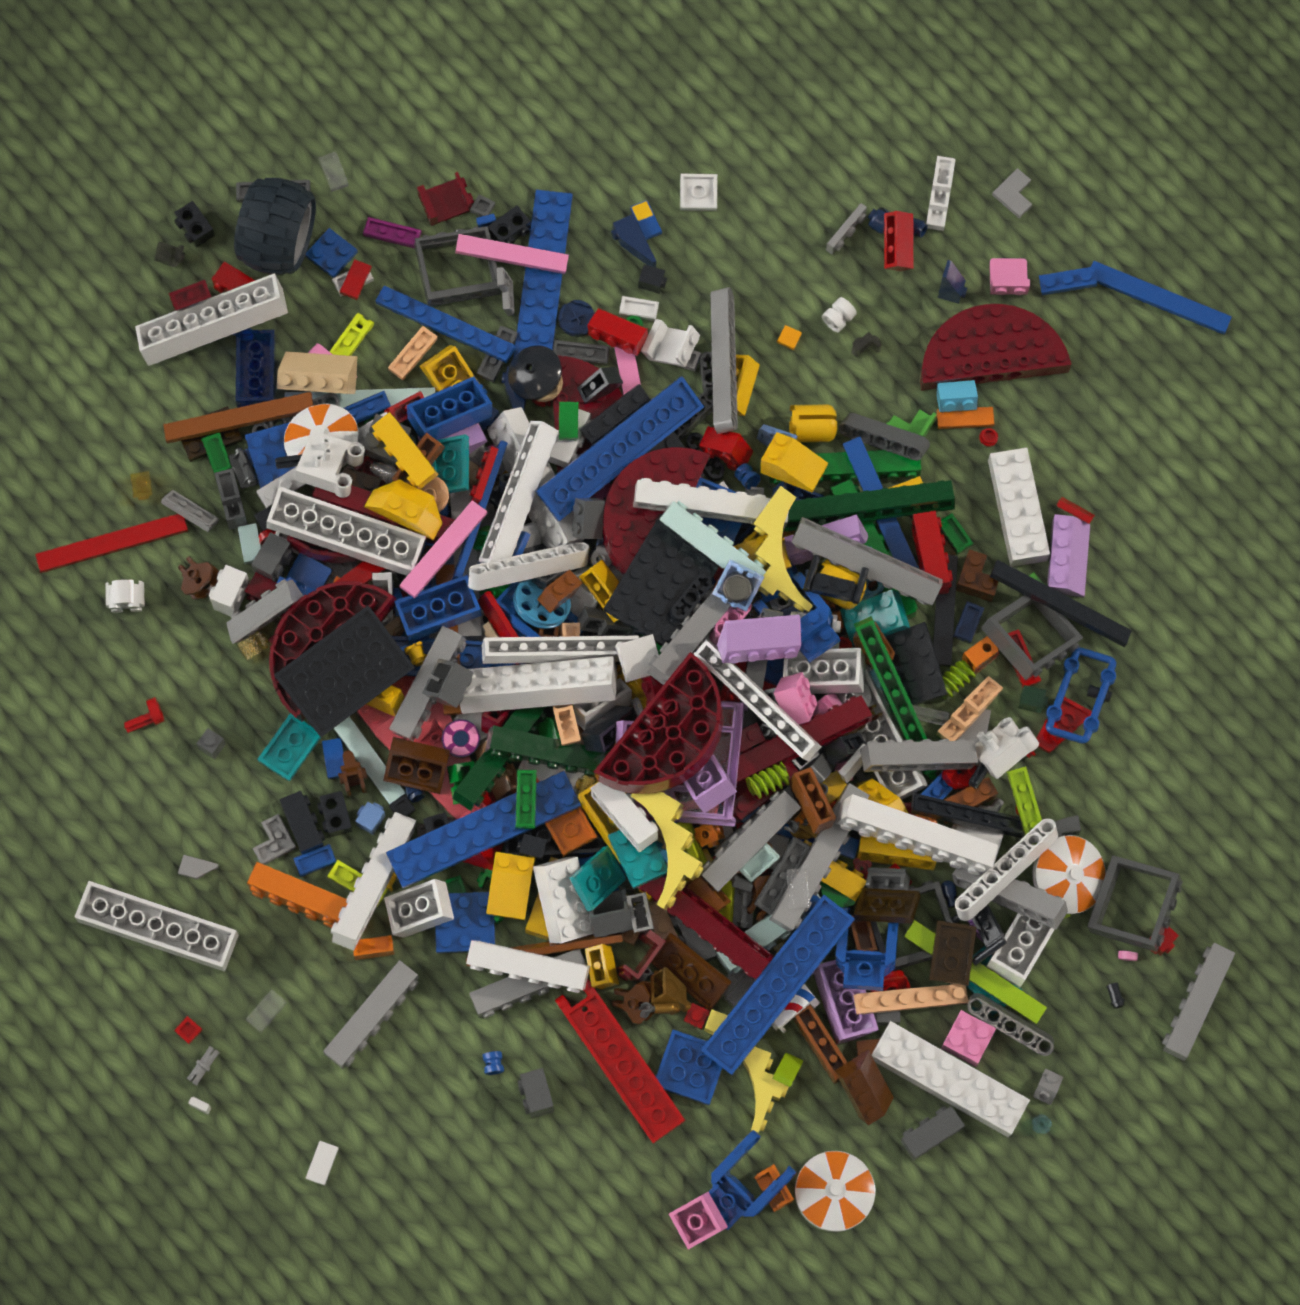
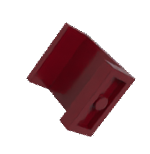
[417,172,474,226]
[168,280,212,311]
[616,930,666,982]

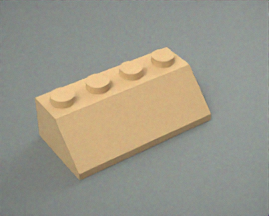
[277,352,358,394]

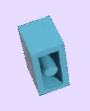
[936,380,978,412]

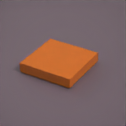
[545,807,597,856]

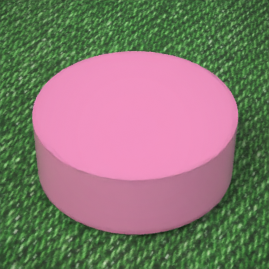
[1118,951,1138,961]

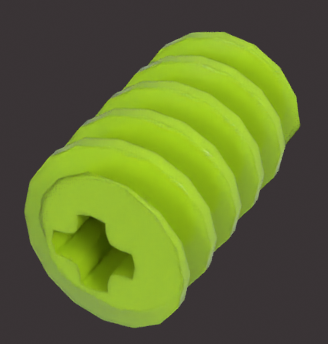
[942,660,976,700]
[745,762,790,799]

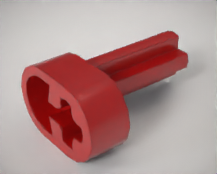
[124,697,165,733]

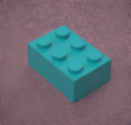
[840,590,910,646]

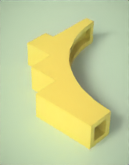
[753,486,813,613]
[631,791,704,910]
[704,1010,789,1134]

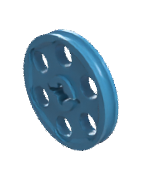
[513,579,571,629]

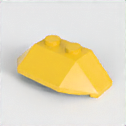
[365,479,442,540]
[854,778,909,814]

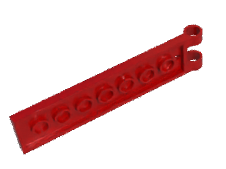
[555,978,686,1144]

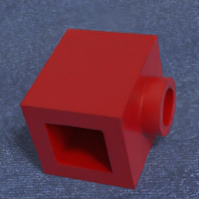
[1149,927,1179,956]

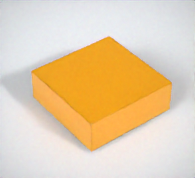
[777,325,802,350]

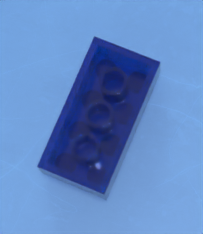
[235,330,276,408]

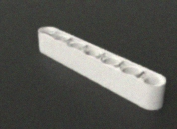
[468,542,589,591]
[955,819,1058,921]

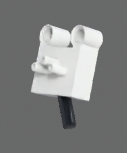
[275,430,365,498]
[968,717,1039,789]

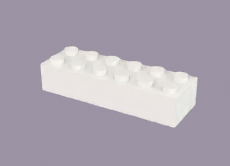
[988,448,1050,567]
[466,940,590,993]

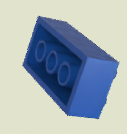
[407,377,492,440]
[394,575,482,642]

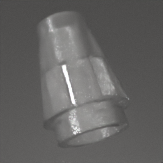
[370,461,398,484]

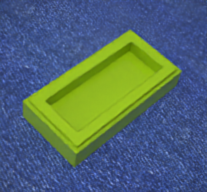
[772,1052,803,1087]

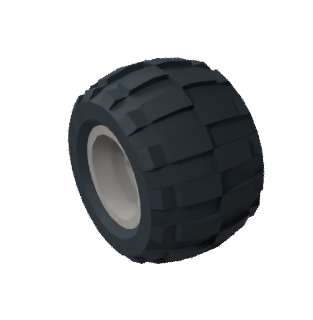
[234,177,316,275]

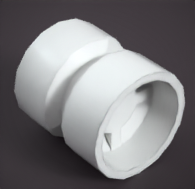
[822,297,857,333]

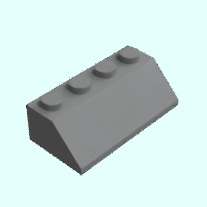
[227,579,303,644]

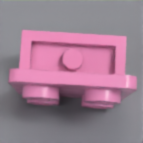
[990,258,1030,295]

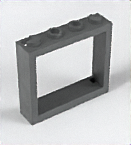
[414,226,501,306]
[981,595,1083,680]
[1087,855,1183,952]
[870,880,952,971]

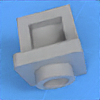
[1033,1069,1063,1105]

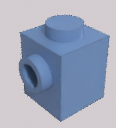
[355,802,385,835]

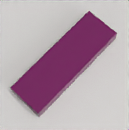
[363,217,422,249]

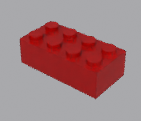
[911,511,953,595]

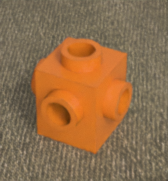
[694,824,725,848]

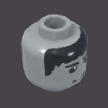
[588,544,612,568]

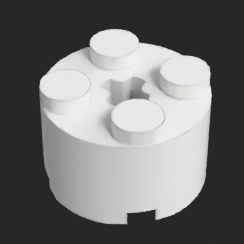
[105,580,145,613]

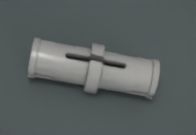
[186,1046,220,1086]

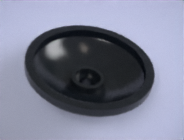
[508,345,562,400]

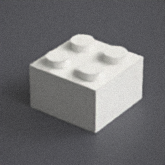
[209,565,250,616]

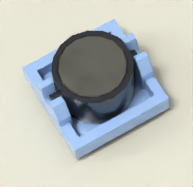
[712,559,765,612]

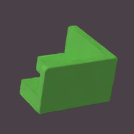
[886,409,937,437]

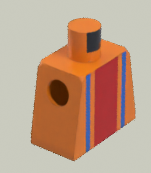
[962,636,999,675]

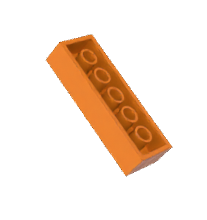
[247,862,348,928]

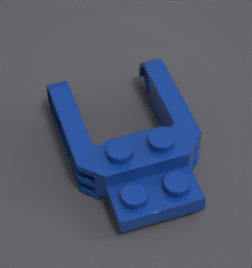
[752,572,841,663]
[496,582,585,637]
[836,907,899,991]
[709,1130,797,1230]

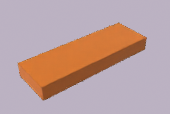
[936,407,994,429]

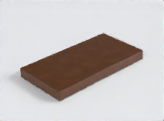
[651,933,732,1011]

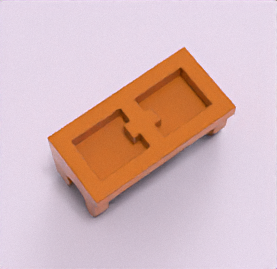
[353,935,394,960]
[754,1164,794,1212]

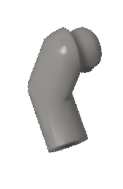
[977,798,1004,812]

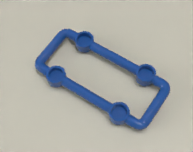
[1046,648,1117,744]

